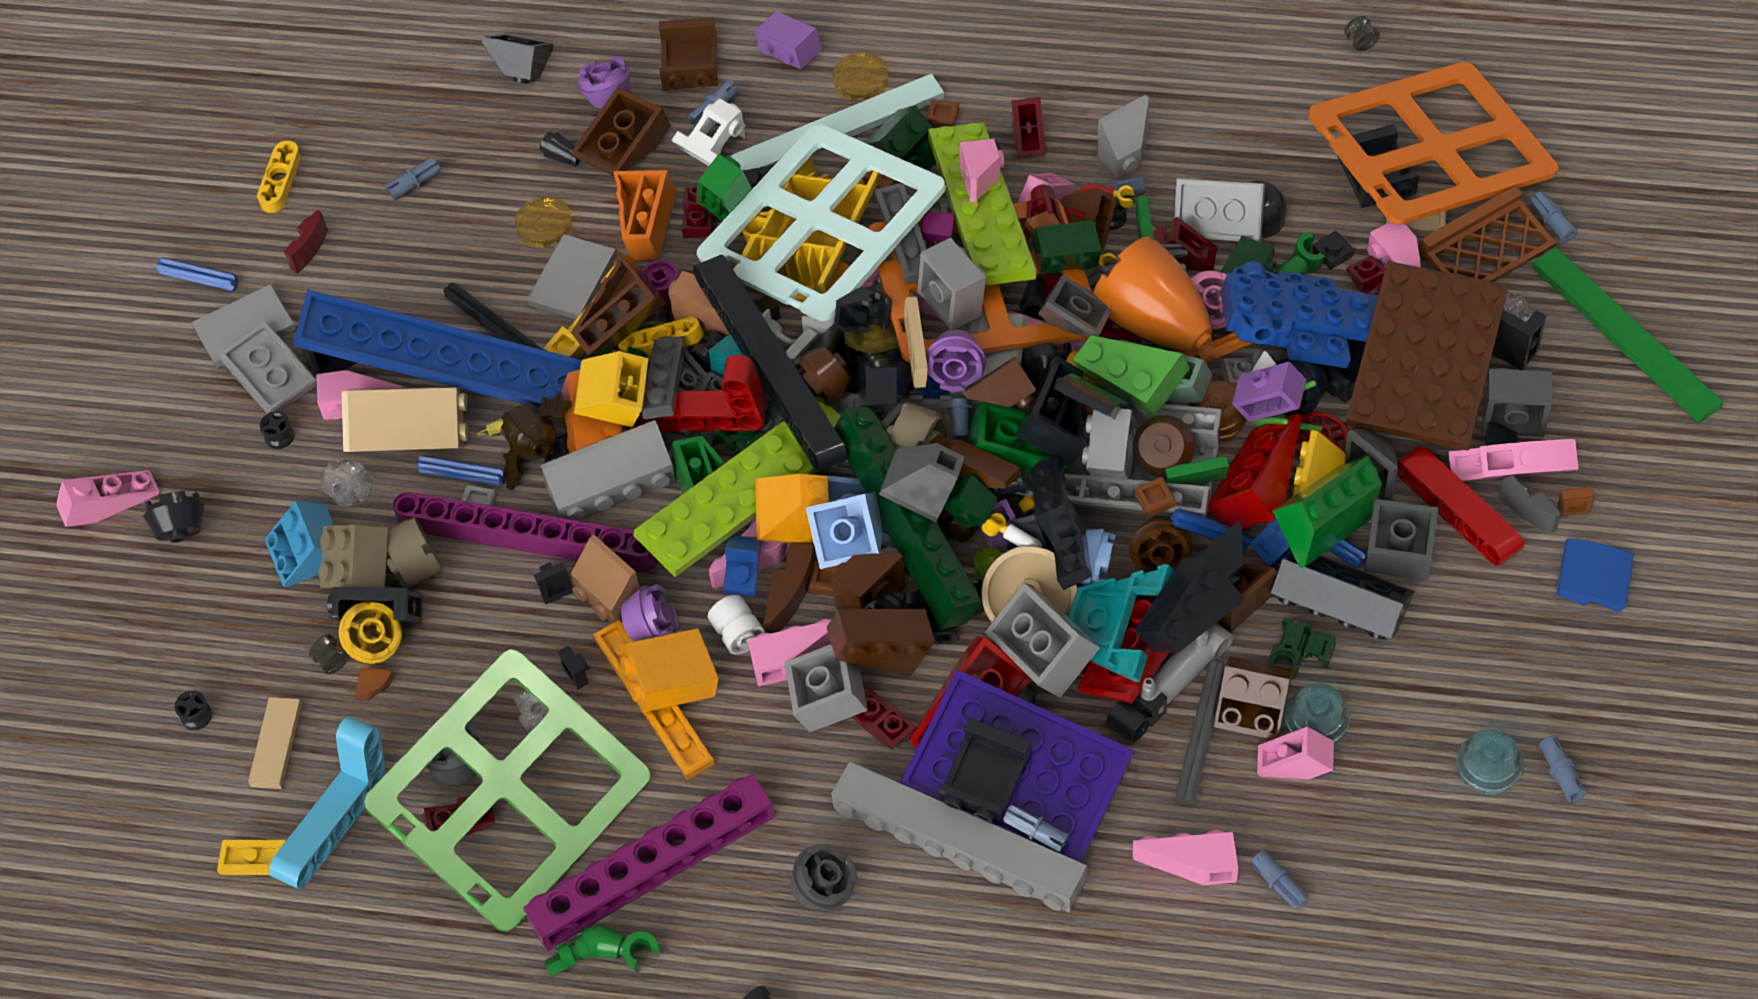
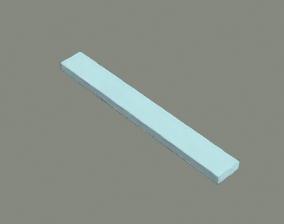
[730,73,944,170]

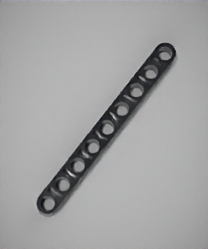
[693,254,847,472]

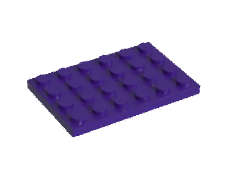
[900,670,1135,863]

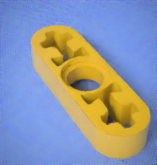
[257,140,301,213]
[618,317,704,357]

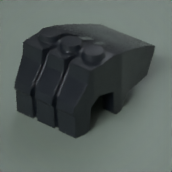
[834,286,892,333]

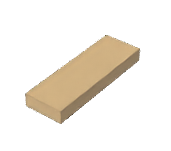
[904,297,928,388]
[248,697,302,789]

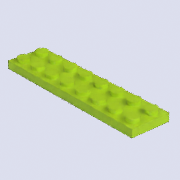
[928,123,1036,286]
[634,395,840,577]

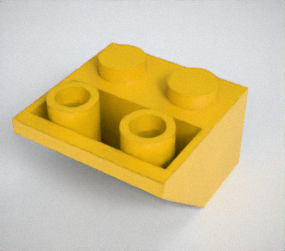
[574,351,649,428]
[1292,430,1346,498]

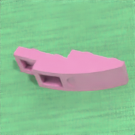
[1448,439,1579,482]

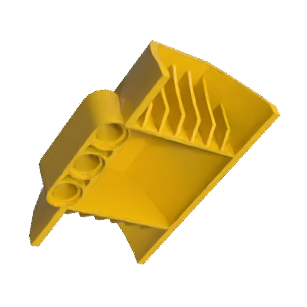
[735,157,883,302]

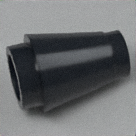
[539,131,581,167]
[1019,277,1047,320]

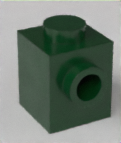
[944,475,998,528]

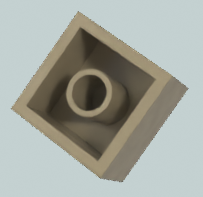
[318,525,388,589]

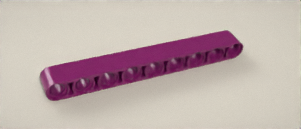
[392,492,658,572]

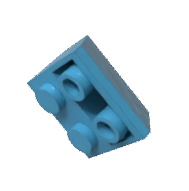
[264,500,334,587]

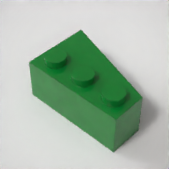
[696,154,752,236]
[672,435,751,524]

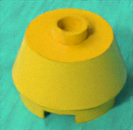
[339,601,402,664]

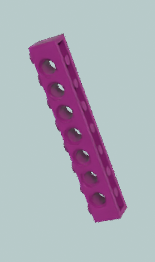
[523,774,775,951]

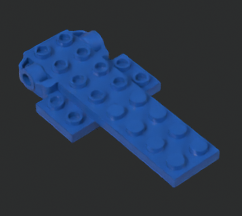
[1221,261,1378,368]

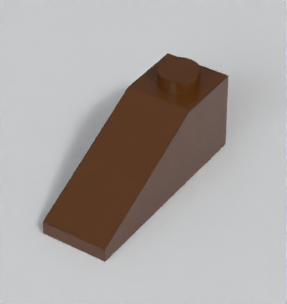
[929,437,1022,488]

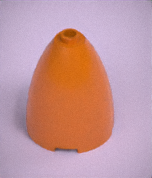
[1093,236,1213,352]

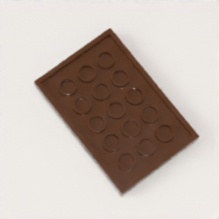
[1346,261,1509,451]

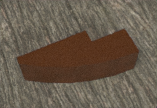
[763,543,817,634]

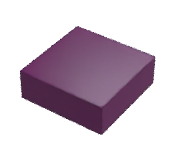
[922,211,955,242]

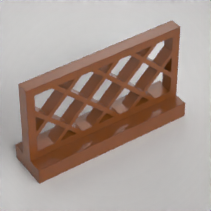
[1418,185,1556,282]

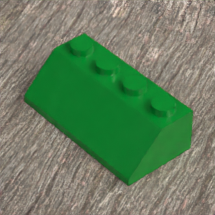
[1272,455,1382,568]

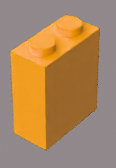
[620,628,719,713]

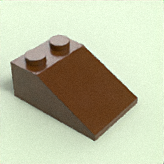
[570,87,671,177]

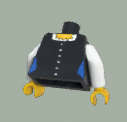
[982,495,1054,552]

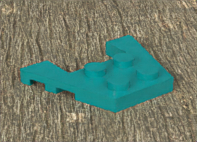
[1068,564,1174,682]

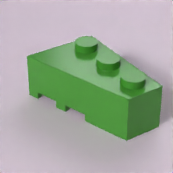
[1073,335,1190,417]

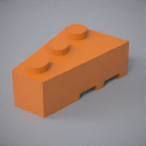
[613,170,677,260]
[561,370,627,454]

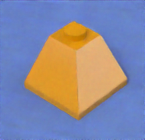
[755,474,829,545]

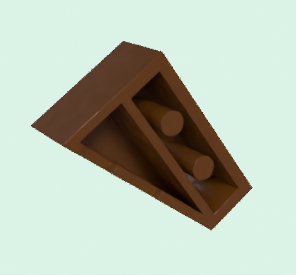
[571,253,667,357]
[827,609,935,676]

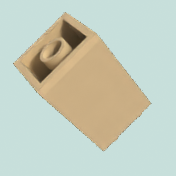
[341,387,469,452]

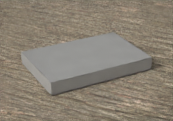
[1174,178,1265,242]
[527,234,617,320]
[191,284,296,368]
[217,321,317,414]

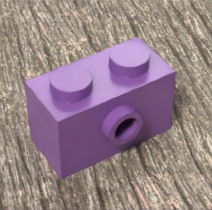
[755,11,822,69]
[1232,362,1307,422]

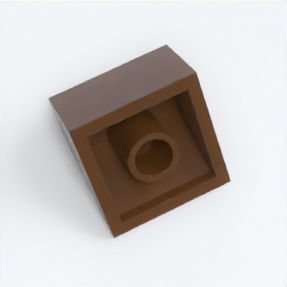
[963,356,1036,408]
[832,552,906,609]

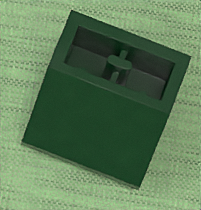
[865,105,936,171]

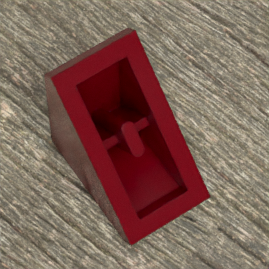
[1011,97,1046,158]
[1169,217,1217,271]

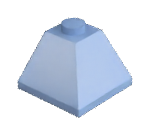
[806,492,882,569]

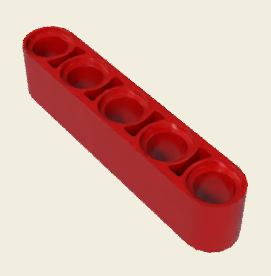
[1397,445,1524,566]

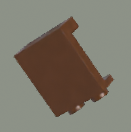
[659,17,718,90]

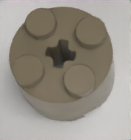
[886,402,953,449]
[386,516,443,588]

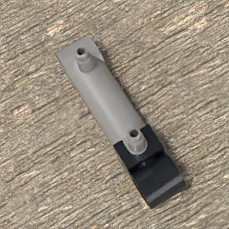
[1106,622,1234,743]

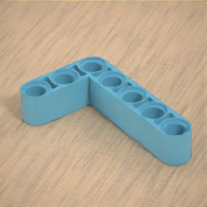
[269,716,386,889]

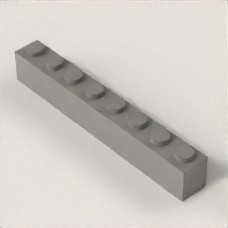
[831,762,1087,913]

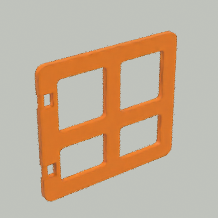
[1308,62,1559,225]
[868,199,1092,363]

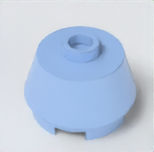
[1080,529,1116,586]

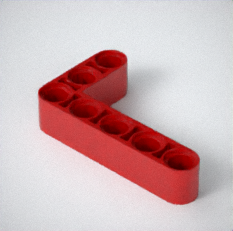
[625,355,767,432]

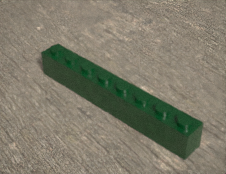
[834,405,982,629]

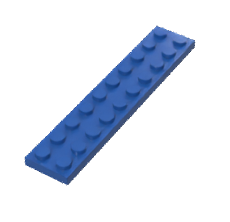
[293,289,582,408]

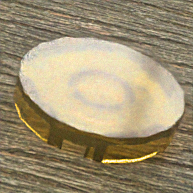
[833,52,889,101]
[515,197,573,248]
[844,323,904,353]

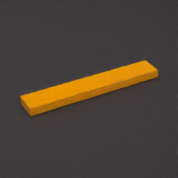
[592,619,715,780]

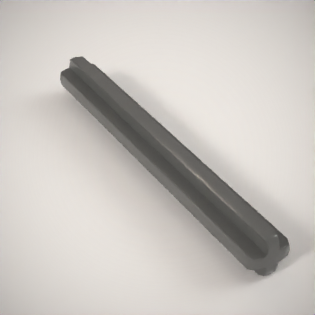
[1175,661,1225,806]

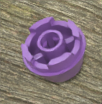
[577,56,630,108]
[926,330,986,392]
[621,584,679,642]

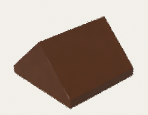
[1217,563,1276,633]

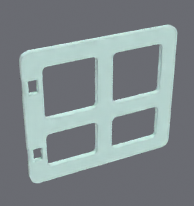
[697,124,946,321]

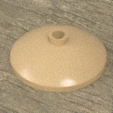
[982,546,1077,623]

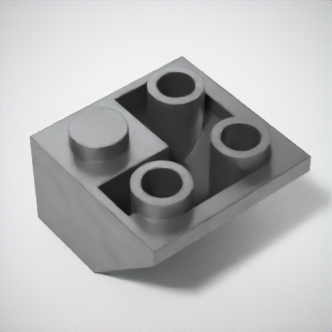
[879,443,965,522]

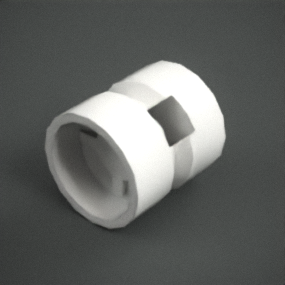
[707,595,765,655]

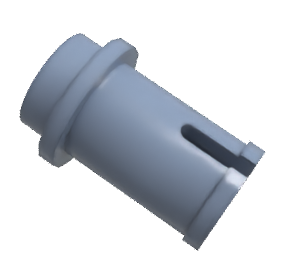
[947,399,972,437]

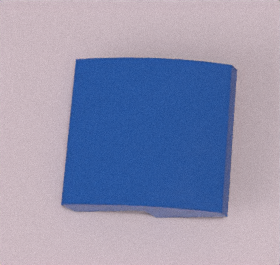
[1556,538,1634,612]

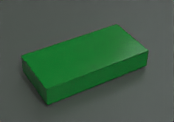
[1163,456,1229,485]

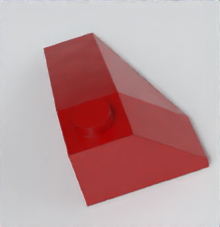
[908,636,1032,748]

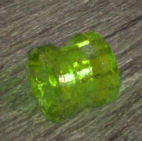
[974,547,1003,581]

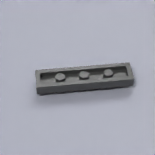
[875,183,927,285]
[641,336,686,419]

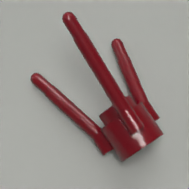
[1023,184,1065,244]

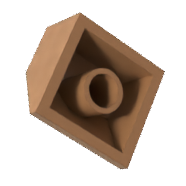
[571,535,640,623]

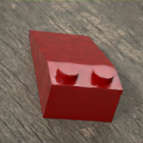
[1208,413,1302,531]
[1077,595,1170,704]

